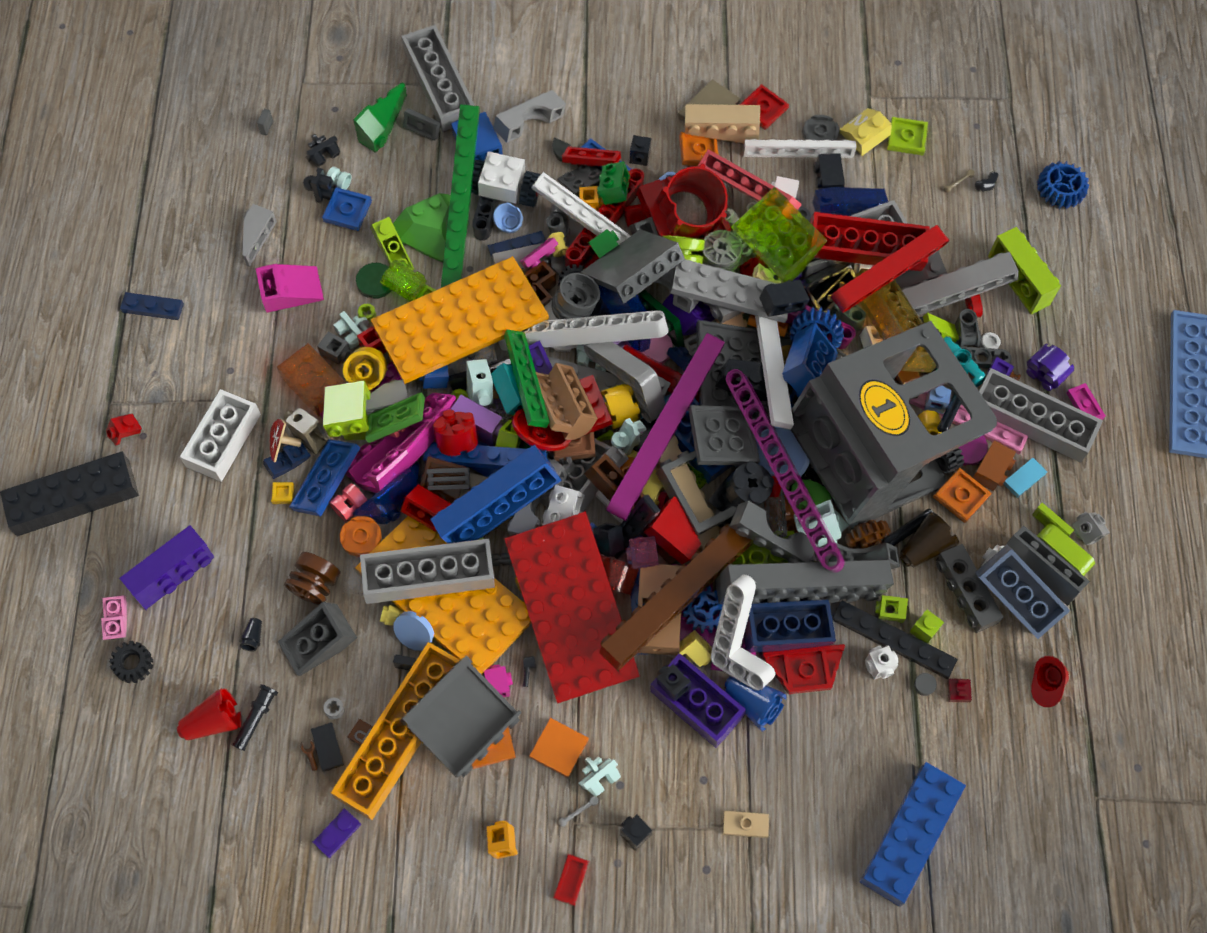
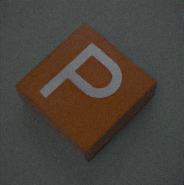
[347,718,373,746]

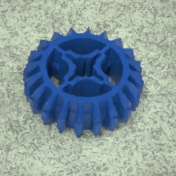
[1037,161,1089,209]
[790,307,844,350]

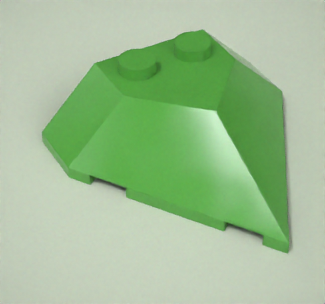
[393,193,450,262]

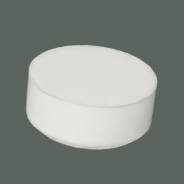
[980,332,1001,349]

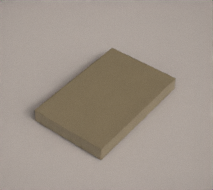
[678,79,741,121]

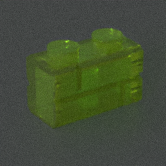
[380,260,427,302]

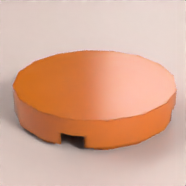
[340,516,382,557]

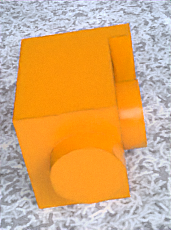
[487,821,518,859]

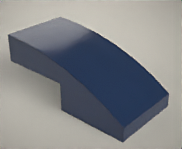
[263,442,311,479]

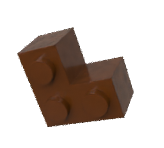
[524,260,556,307]

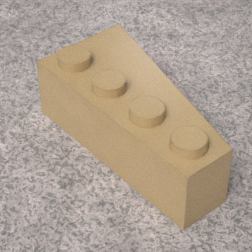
[685,104,760,144]

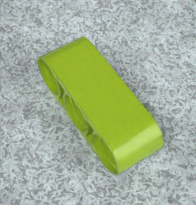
[1036,523,1095,576]

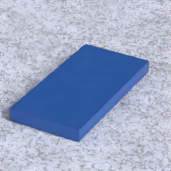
[289,439,360,517]

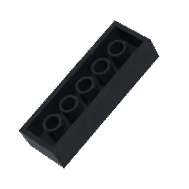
[0,451,139,537]

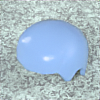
[493,202,524,233]

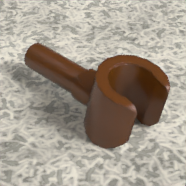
[300,739,318,771]

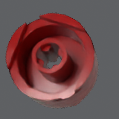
[433,409,478,456]

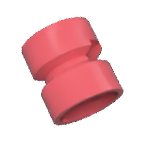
[329,483,368,522]

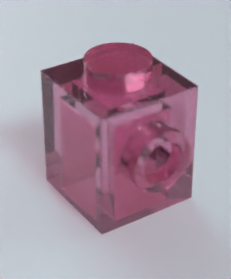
[626,536,659,569]

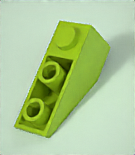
[370,217,414,277]

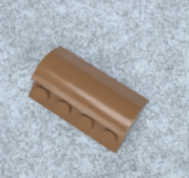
[536,363,598,440]

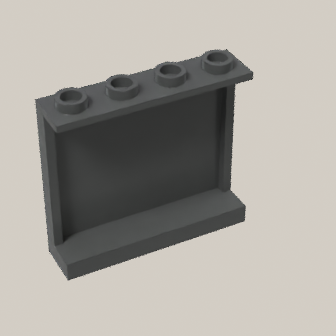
[581,229,685,304]
[400,655,522,778]

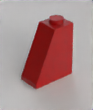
[644,496,701,564]

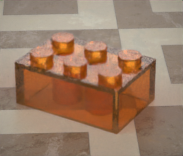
[277,343,346,417]

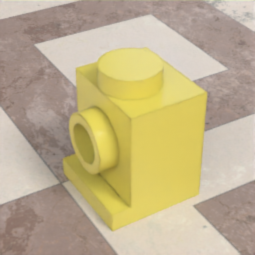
[679,630,712,667]

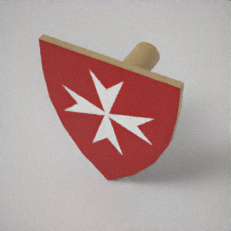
[270,419,302,462]

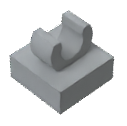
[599,445,629,468]

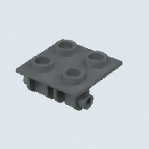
[557,164,601,197]

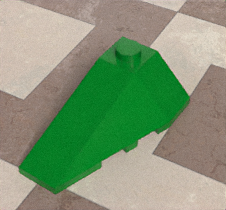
[353,82,407,153]

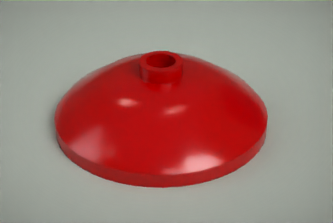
[512,408,571,451]

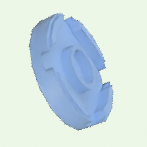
[393,611,434,651]

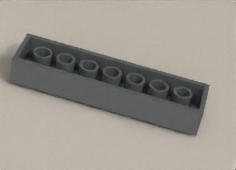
[715,560,894,604]

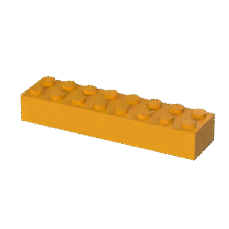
[331,642,460,820]

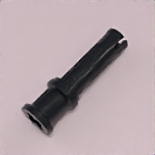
[232,684,278,751]

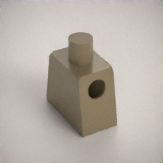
[284,408,329,455]

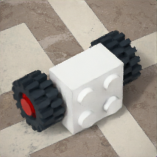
[471,152,541,208]

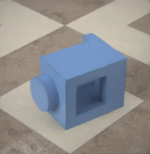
[924,386,951,414]

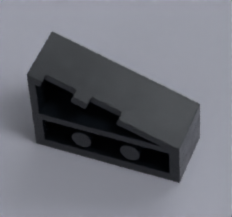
[801,264,857,312]
[715,359,785,401]

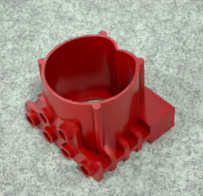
[636,163,731,239]

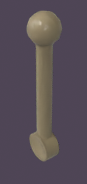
[944,170,975,192]

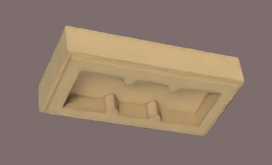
[723,811,769,838]

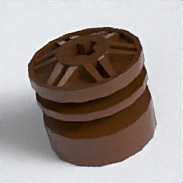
[284,552,341,605]

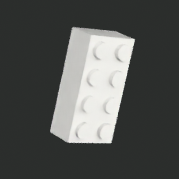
[180,389,261,482]

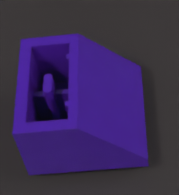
[662,293,715,336]

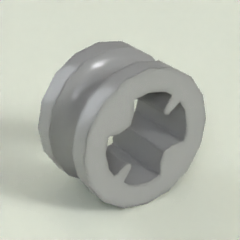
[324,698,344,720]

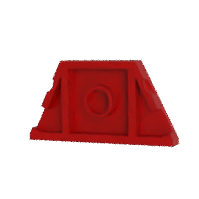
[762,644,845,694]

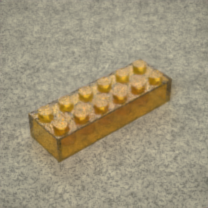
[854,268,936,373]

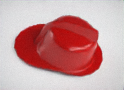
[1031,656,1069,708]

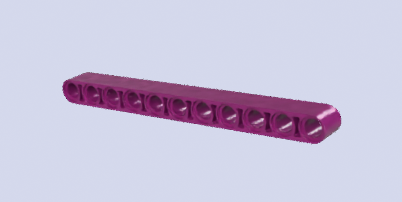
[606,333,725,521]
[726,369,845,573]

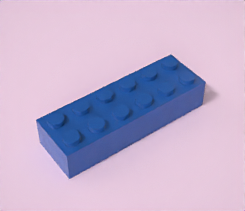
[431,445,562,544]
[859,762,966,907]

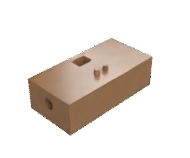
[638,563,681,655]

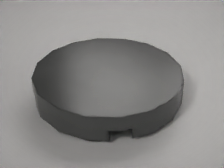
[802,114,840,141]

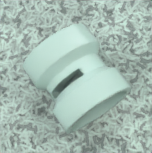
[326,167,352,190]

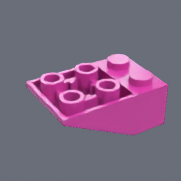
[255,264,324,313]

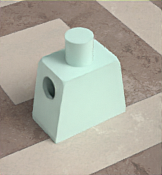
[466,359,493,406]
[794,500,842,547]

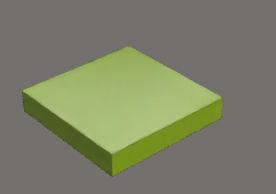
[887,117,928,156]

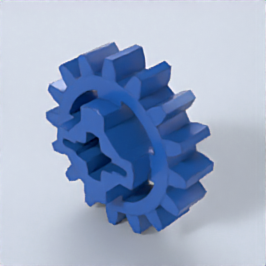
[683,586,723,633]

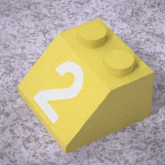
[839,108,892,156]

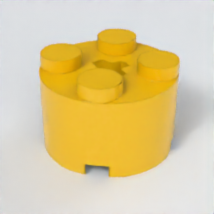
[343,347,387,390]
[601,384,640,429]

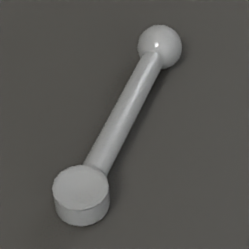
[558,796,598,827]

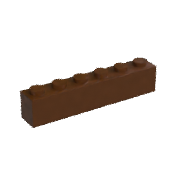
[584,453,676,565]

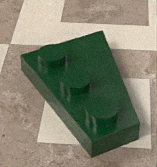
[639,290,685,347]

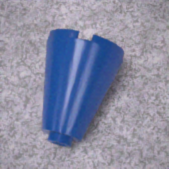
[724,676,787,731]

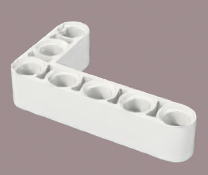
[711,575,775,690]

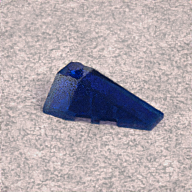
[812,187,889,216]

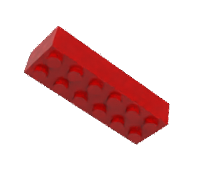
[807,212,930,271]

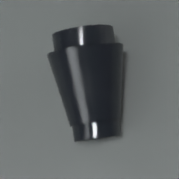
[239,618,262,651]

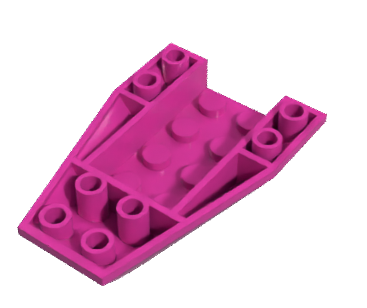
[345,393,456,494]

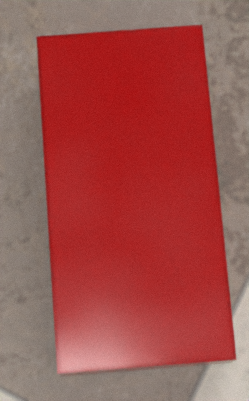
[553,854,589,906]

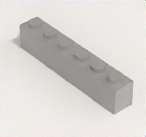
[897,252,1018,320]

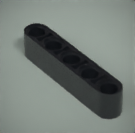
[472,196,500,241]

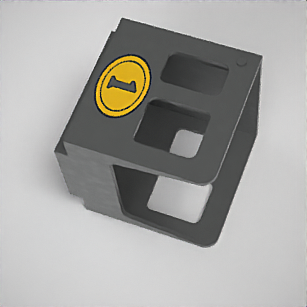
[791,321,997,530]

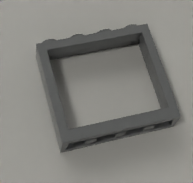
[656,448,750,536]

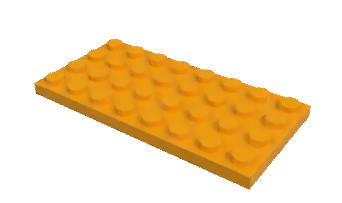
[370,256,549,384]
[355,516,531,675]

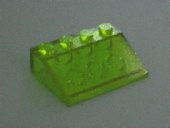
[731,187,827,283]

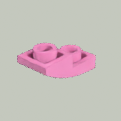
[101,595,127,640]

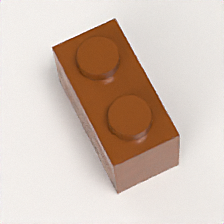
[973,440,1016,492]

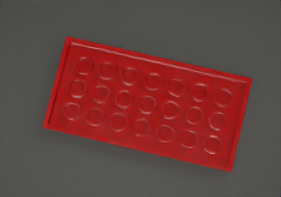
[504,511,640,704]

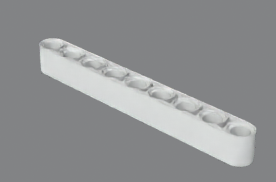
[498,311,669,351]

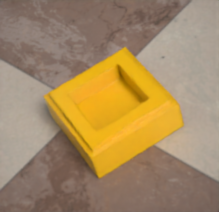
[271,482,294,504]

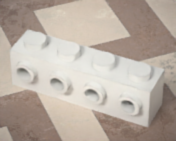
[542,485,584,526]

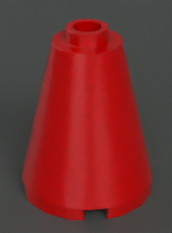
[177,688,242,741]

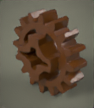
[844,520,891,549]

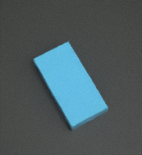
[1003,458,1047,498]

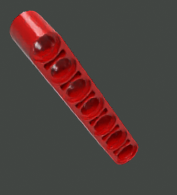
[565,168,644,268]
[831,225,950,313]

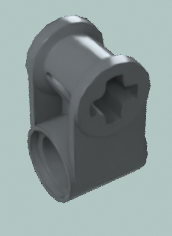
[955,309,981,347]

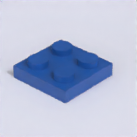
[322,187,372,231]

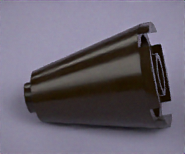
[900,512,959,568]

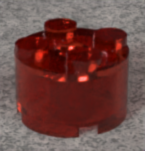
[601,555,639,595]

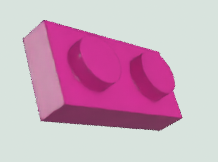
[520,238,558,268]
[1066,383,1106,420]

